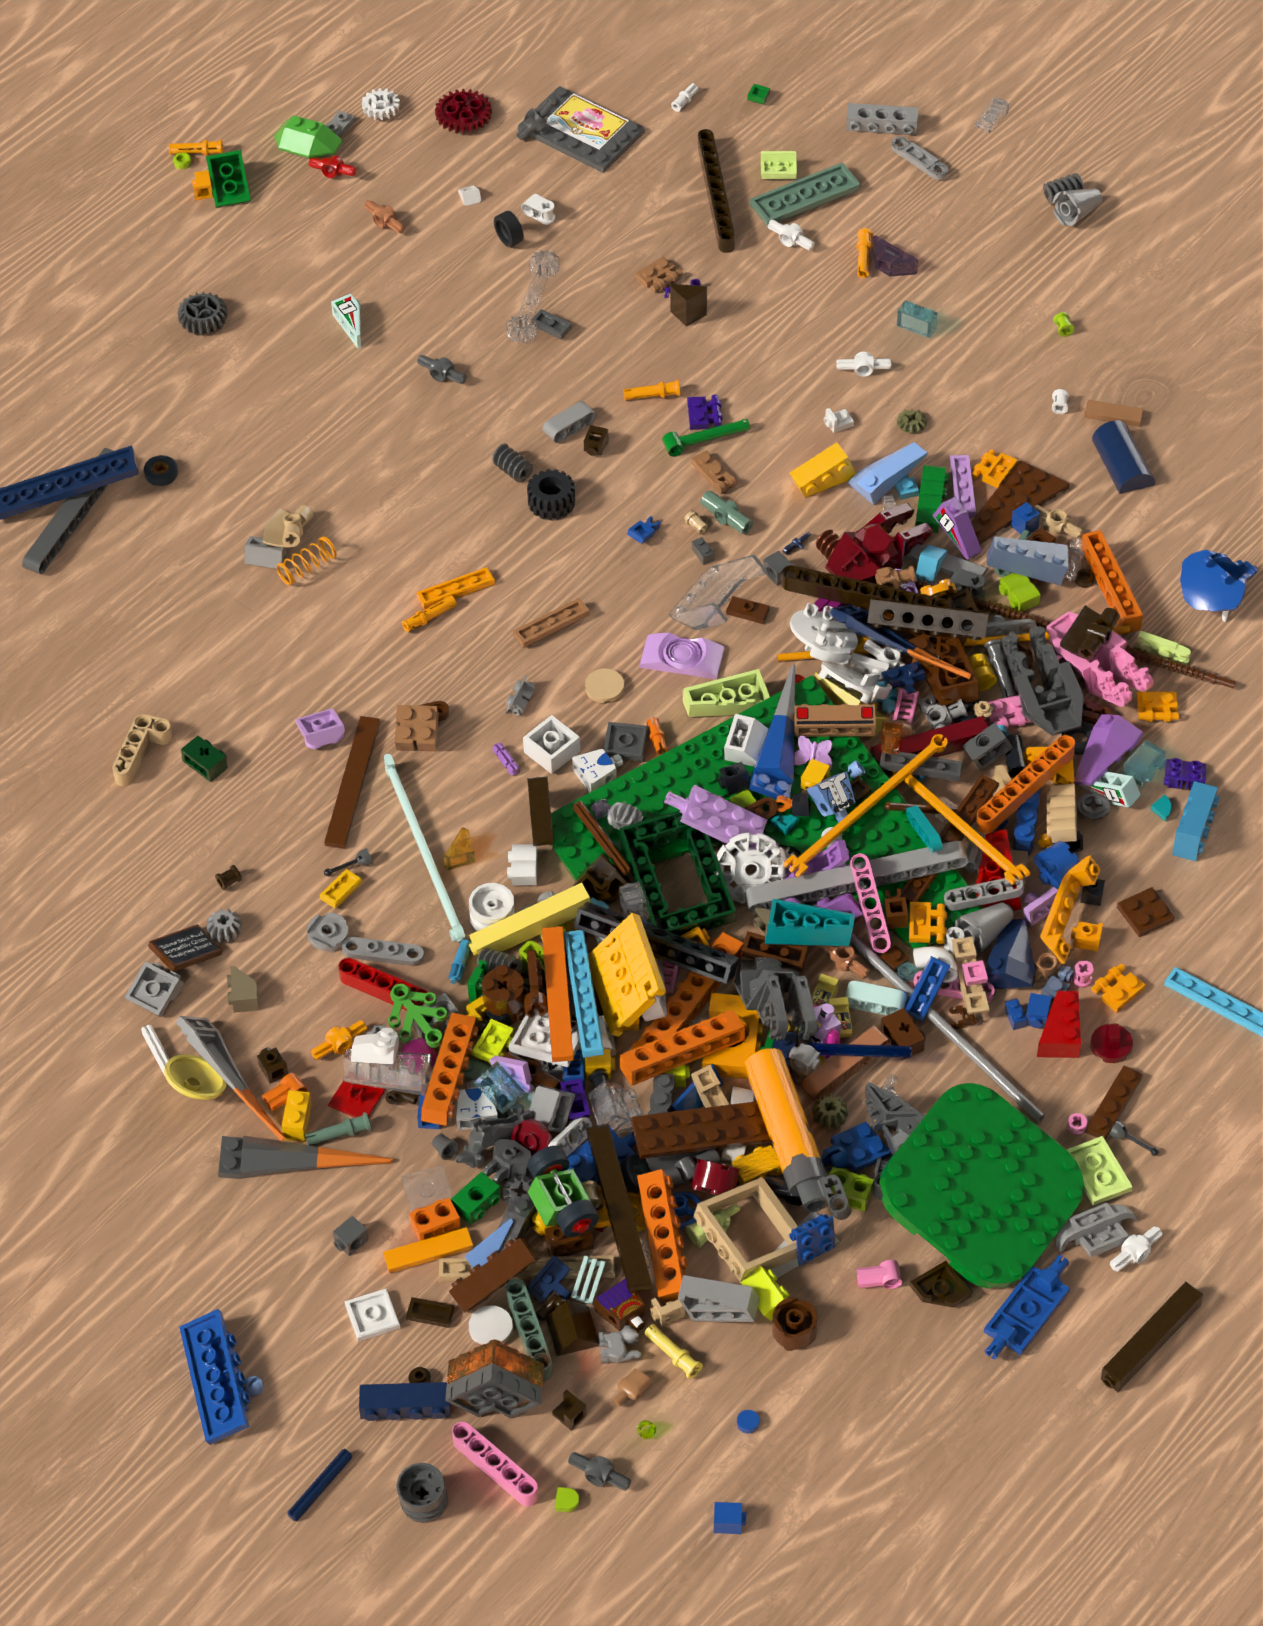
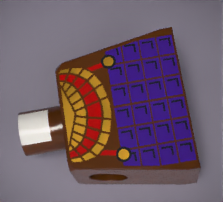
[594,1279,646,1332]

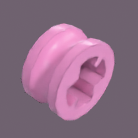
[1067,1113,1087,1135]

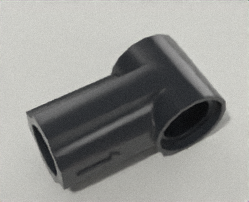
[765,1174,803,1206]

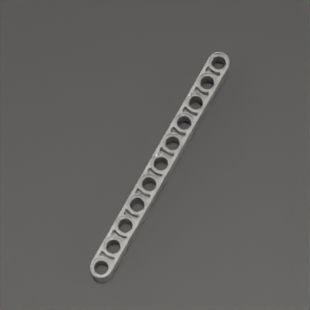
[744,841,968,914]

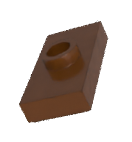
[726,596,769,624]

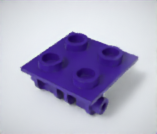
[1163,758,1206,790]

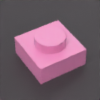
[962,960,988,986]

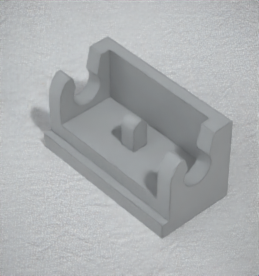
[244,536,287,570]

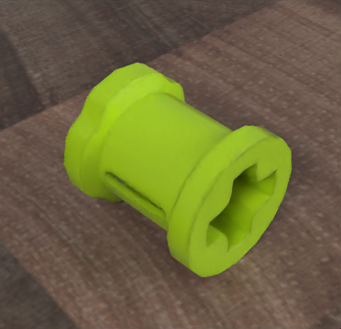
[1053,312,1074,337]

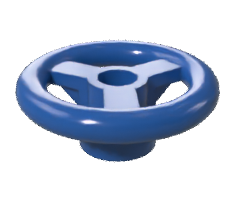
[661,1192,702,1229]

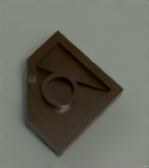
[910,1261,972,1308]

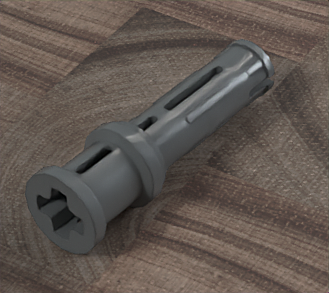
[984,639,1016,698]

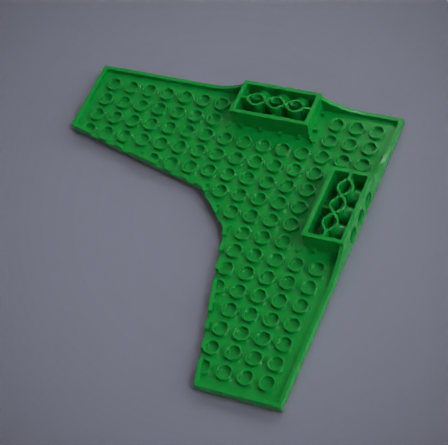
[550,675,984,950]

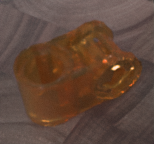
[880,721,903,754]

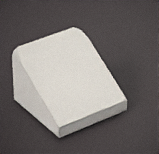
[458,185,481,206]

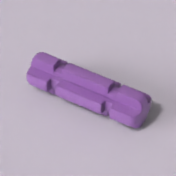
[493,742,520,776]

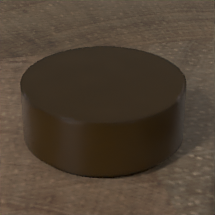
[1075,569,1095,588]

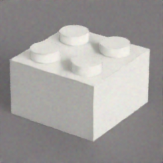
[523,715,580,774]

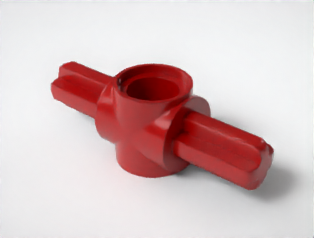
[309,155,357,178]

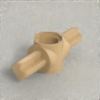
[1034,505,1083,539]

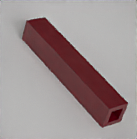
[870,716,990,772]

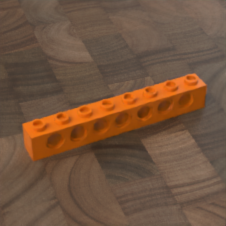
[631,932,744,1050]

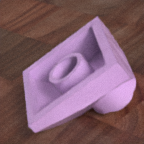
[295,708,345,749]

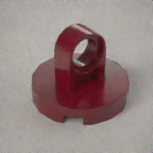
[1090,1023,1133,1063]
[511,1119,552,1157]

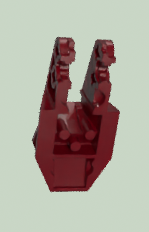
[825,503,934,584]

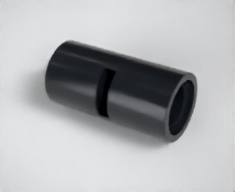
[1005,734,1027,778]

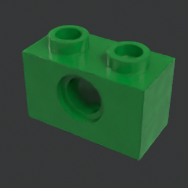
[451,1171,501,1225]

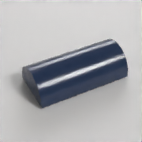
[1092,420,1155,494]

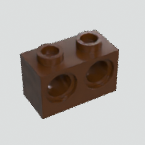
[544,1225,593,1257]

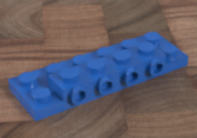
[179,1309,251,1445]

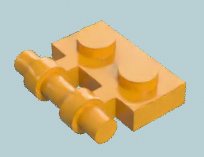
[971,449,1018,488]
[1136,691,1179,722]
[909,902,947,944]
[1091,963,1146,1013]

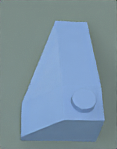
[848,442,928,505]

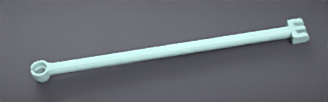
[384,754,465,942]

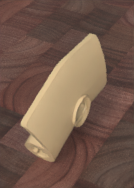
[263,505,313,547]

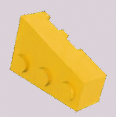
[790,442,856,498]

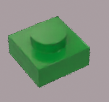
[747,84,770,104]

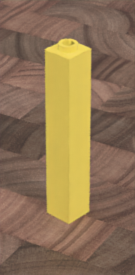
[469,883,591,956]

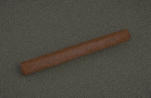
[573,801,632,876]

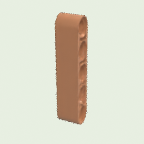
[801,1026,892,1100]

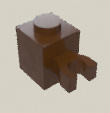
[884,889,908,929]

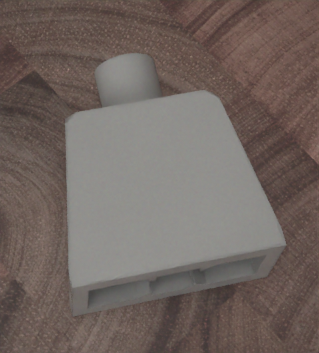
[528,1086,575,1132]

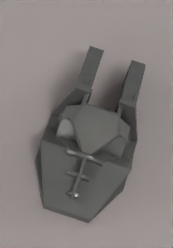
[1002,625,1084,736]
[734,957,817,1041]
[865,1082,924,1155]

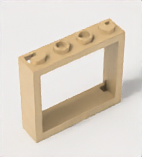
[694,1177,798,1282]

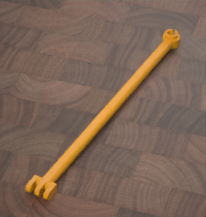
[783,734,948,878]
[892,771,1030,885]

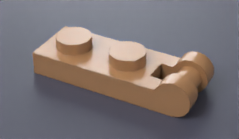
[691,450,737,494]

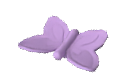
[794,736,832,770]

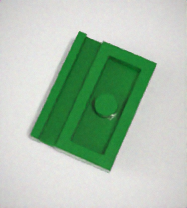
[467,959,488,1004]

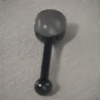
[324,848,373,877]
[1109,1120,1159,1156]

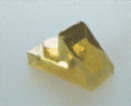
[444,827,475,870]

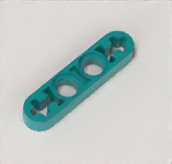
[906,805,942,853]

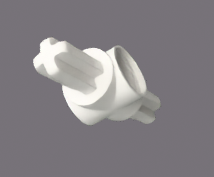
[767,220,815,250]
[836,352,891,377]
[863,640,906,669]
[1110,1226,1163,1272]

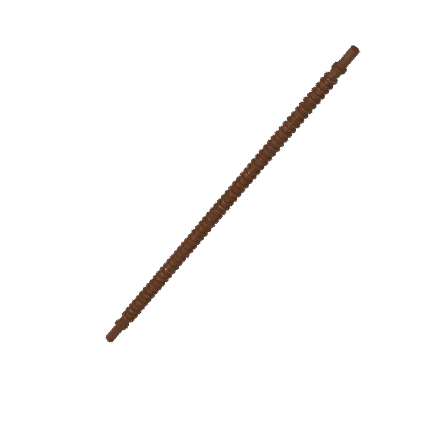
[915,576,1236,689]

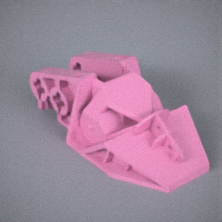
[1046,612,1154,707]

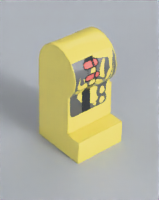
[811,974,839,1006]
[829,997,852,1038]

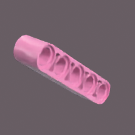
[850,854,891,953]
[452,1422,538,1506]

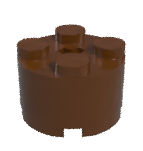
[482,965,525,1016]
[772,1297,817,1351]

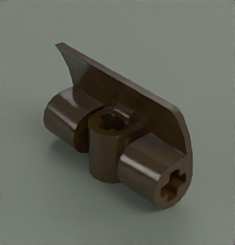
[1060,605,1120,660]

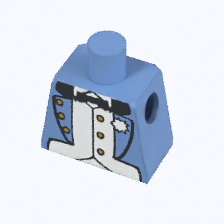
[807,771,855,823]

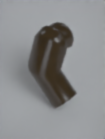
[385,1088,418,1105]
[535,1295,566,1321]

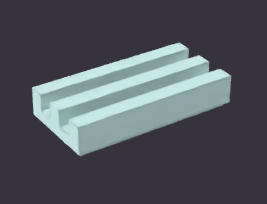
[571,1256,605,1305]

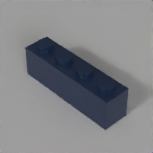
[359,1382,451,1421]

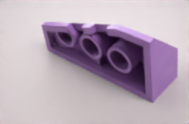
[1074,714,1144,785]

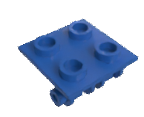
[789,1214,835,1266]

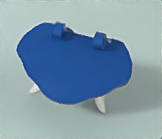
[1180,550,1258,622]

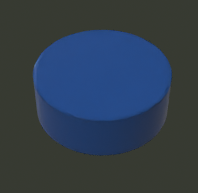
[737,1410,759,1434]

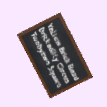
[148,924,223,972]

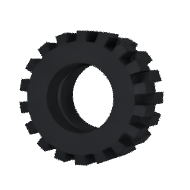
[527,469,575,520]

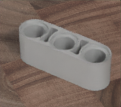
[542,401,597,443]

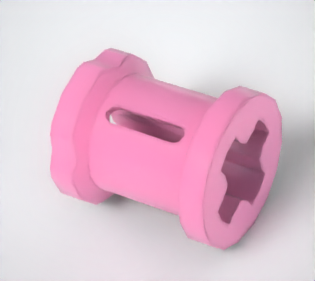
[1073,961,1093,988]

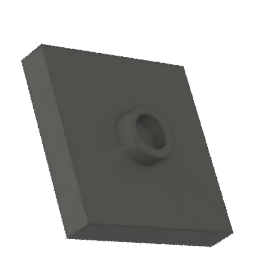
[603,722,648,761]

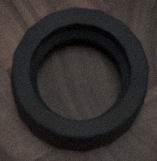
[494,210,524,247]

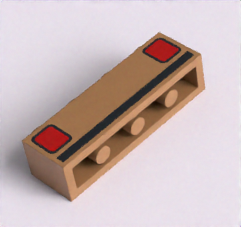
[794,704,876,737]

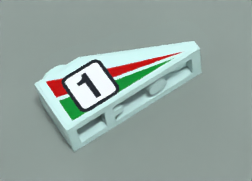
[331,294,361,349]
[1080,772,1141,808]

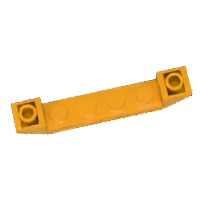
[1040,856,1101,964]

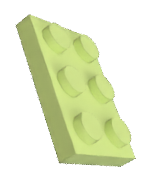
[1067,1136,1133,1206]

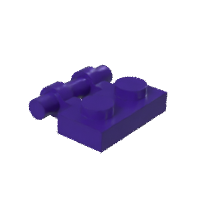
[687,394,723,430]

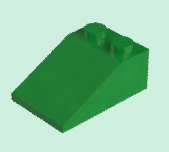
[206,150,251,208]

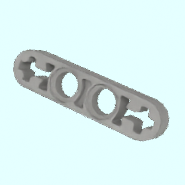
[944,878,1024,911]

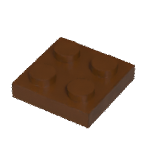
[1117,887,1175,937]

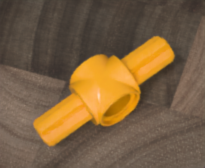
[311,1020,367,1060]

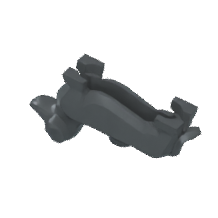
[456,1104,532,1168]

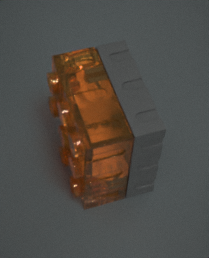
[445,1339,544,1418]

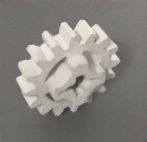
[362,88,400,120]

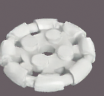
[714,832,787,904]

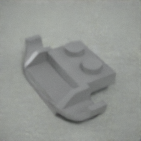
[1055,1203,1137,1258]

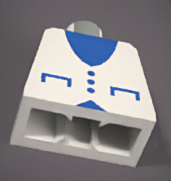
[572,749,623,793]
[456,1080,497,1131]

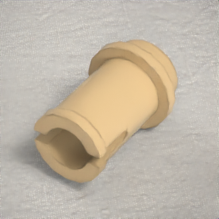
[684,511,708,534]

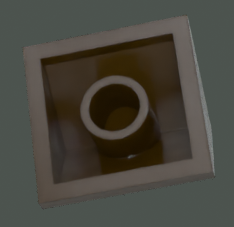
[670,284,707,327]
[546,1300,599,1356]

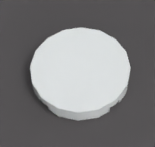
[469,1305,513,1348]

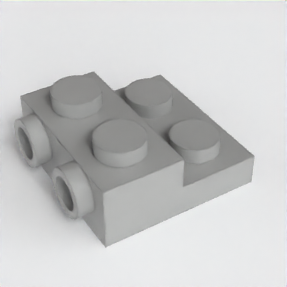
[124,961,184,1017]

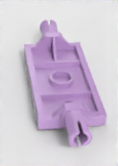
[664,785,779,854]

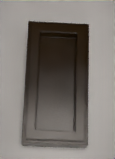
[406,1297,455,1328]

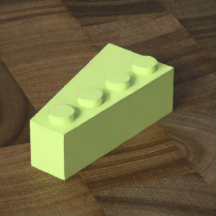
[682,669,770,717]

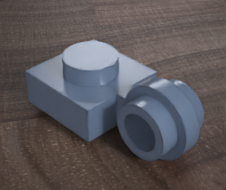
[1041,965,1075,1001]

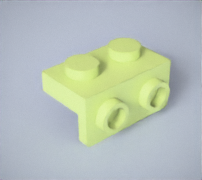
[761,151,797,179]

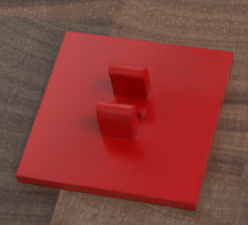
[328,1073,386,1118]

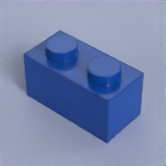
[1005,999,1026,1030]

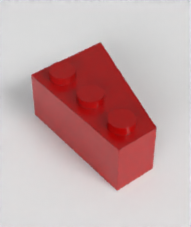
[1037,991,1081,1058]

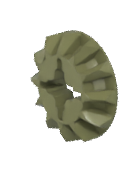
[897,408,927,433]

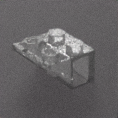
[588,1080,643,1133]

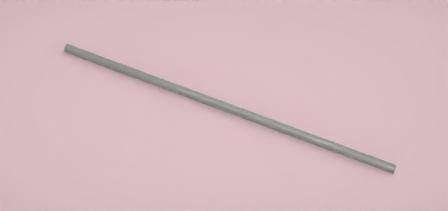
[765,852,1045,1123]

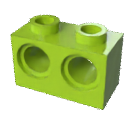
[829,1167,874,1212]

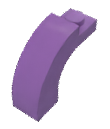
[785,840,849,879]

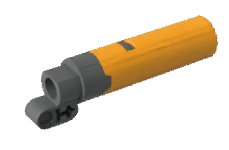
[744,1048,851,1220]

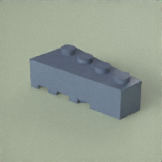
[987,536,1068,585]

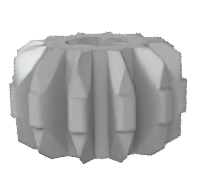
[607,802,643,830]
[207,908,242,943]

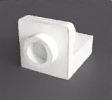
[824,408,854,433]

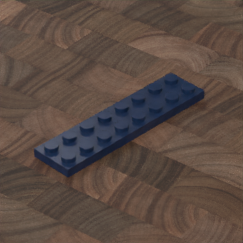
[0,445,139,520]

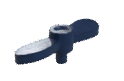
[783,532,811,555]

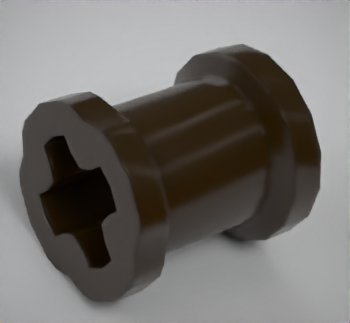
[215,865,242,890]

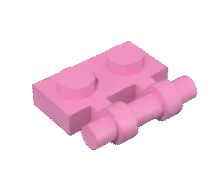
[987,695,1031,729]

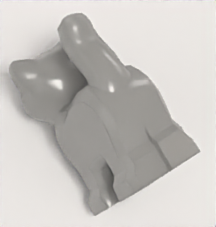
[599,1325,642,1364]

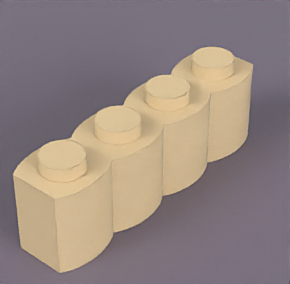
[1047,783,1077,843]

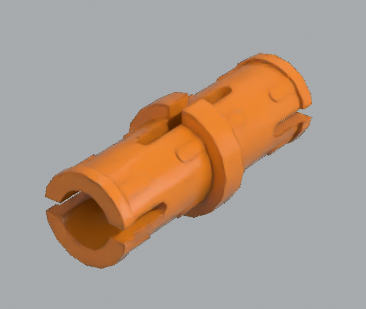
[646,717,669,756]

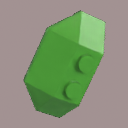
[274,115,343,158]

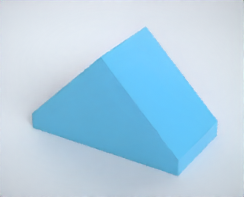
[915,545,947,584]

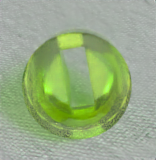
[637,1420,656,1439]

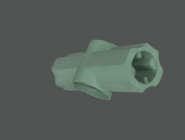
[700,490,753,535]

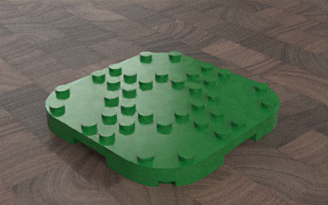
[879,1083,1084,1289]

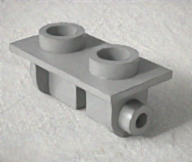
[504,675,535,716]

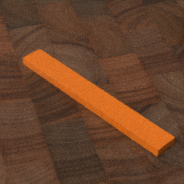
[542,926,574,1062]

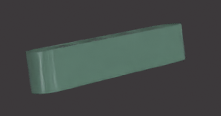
[506,1279,552,1381]

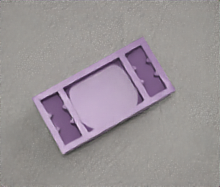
[640,633,724,679]

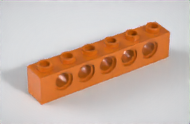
[1081,530,1143,635]
[620,1009,745,1086]
[421,1013,479,1126]
[637,1169,688,1304]

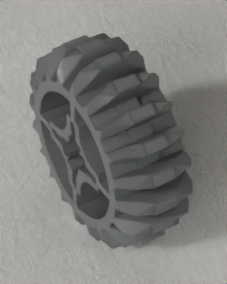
[178,291,228,336]

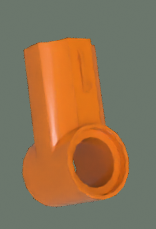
[262,1073,308,1112]

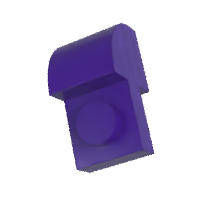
[560,1078,590,1121]

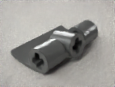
[646,1150,721,1189]

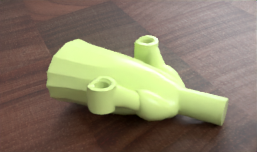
[685,1203,740,1248]

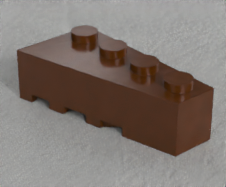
[449,1237,540,1313]

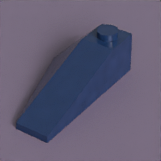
[986,918,1036,989]

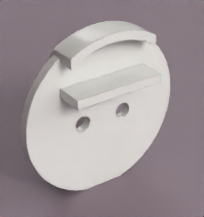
[790,603,858,663]
[818,661,892,704]

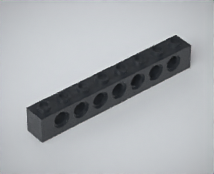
[574,902,739,984]

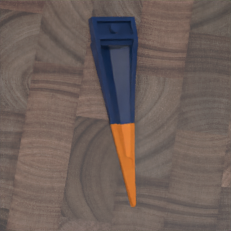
[830,604,971,679]

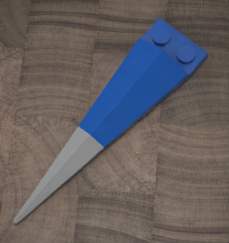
[749,664,795,800]

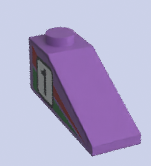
[933,496,982,560]

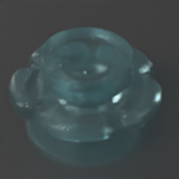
[897,962,918,982]

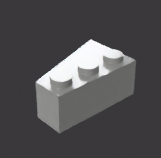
[678,1275,759,1322]

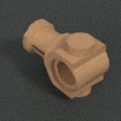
[875,566,917,589]

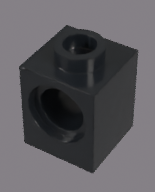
[718,762,750,796]

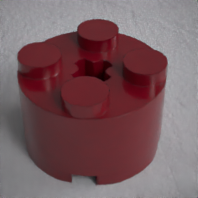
[691,1159,740,1195]

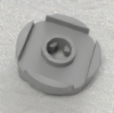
[307,912,349,953]

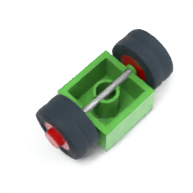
[528,1146,599,1237]

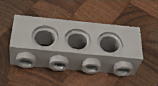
[846,103,918,135]

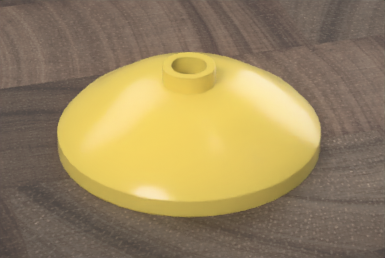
[164,1054,227,1100]

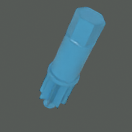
[448,940,471,984]

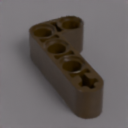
[527,776,554,846]

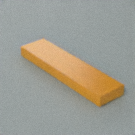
[416,567,495,610]
[383,1227,473,1274]

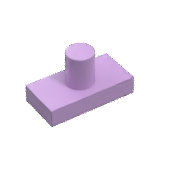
[1023,887,1058,927]

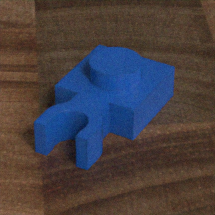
[627,516,661,544]

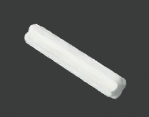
[141,1025,169,1075]

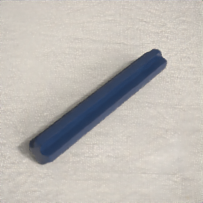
[287,1449,352,1521]

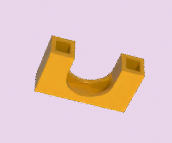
[702,993,763,1079]

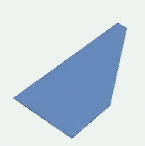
[464,1218,513,1267]

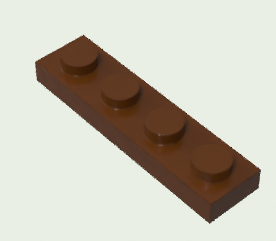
[908,633,956,707]
[1086,1065,1143,1140]

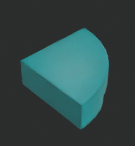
[1150,795,1171,821]
[770,814,799,835]

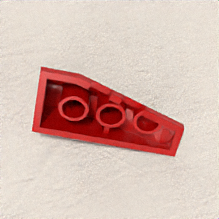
[976,830,1022,911]

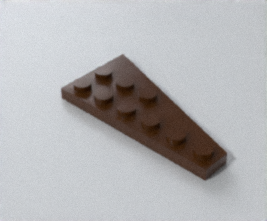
[971,461,1069,545]

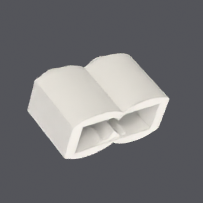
[507,844,538,886]

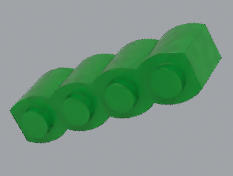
[915,465,949,533]

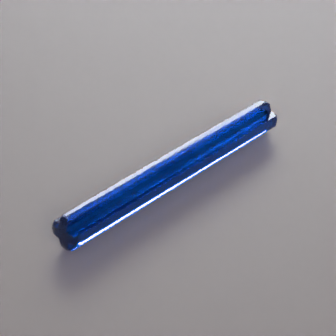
[806,1043,912,1058]

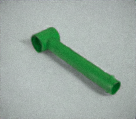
[662,419,750,457]

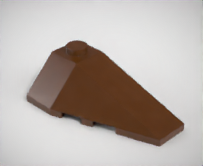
[934,633,979,703]

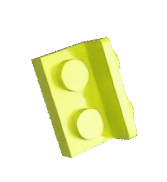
[472,1019,514,1063]

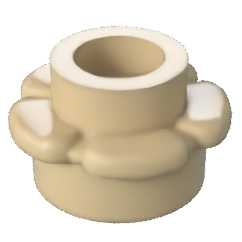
[974,701,993,719]

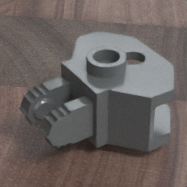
[483,1139,531,1184]

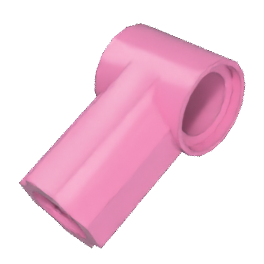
[856,1260,902,1289]

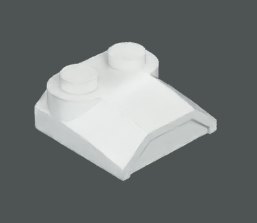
[351,1028,399,1064]

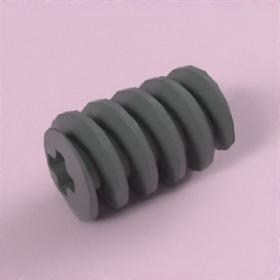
[1043,173,1084,205]
[492,443,533,482]
[477,948,523,974]

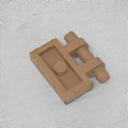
[635,256,683,292]

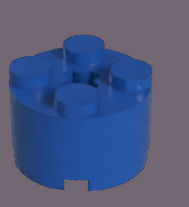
[1033,841,1080,889]

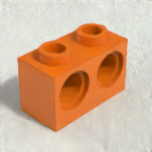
[409,1197,461,1241]

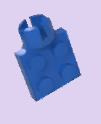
[821,1121,891,1173]

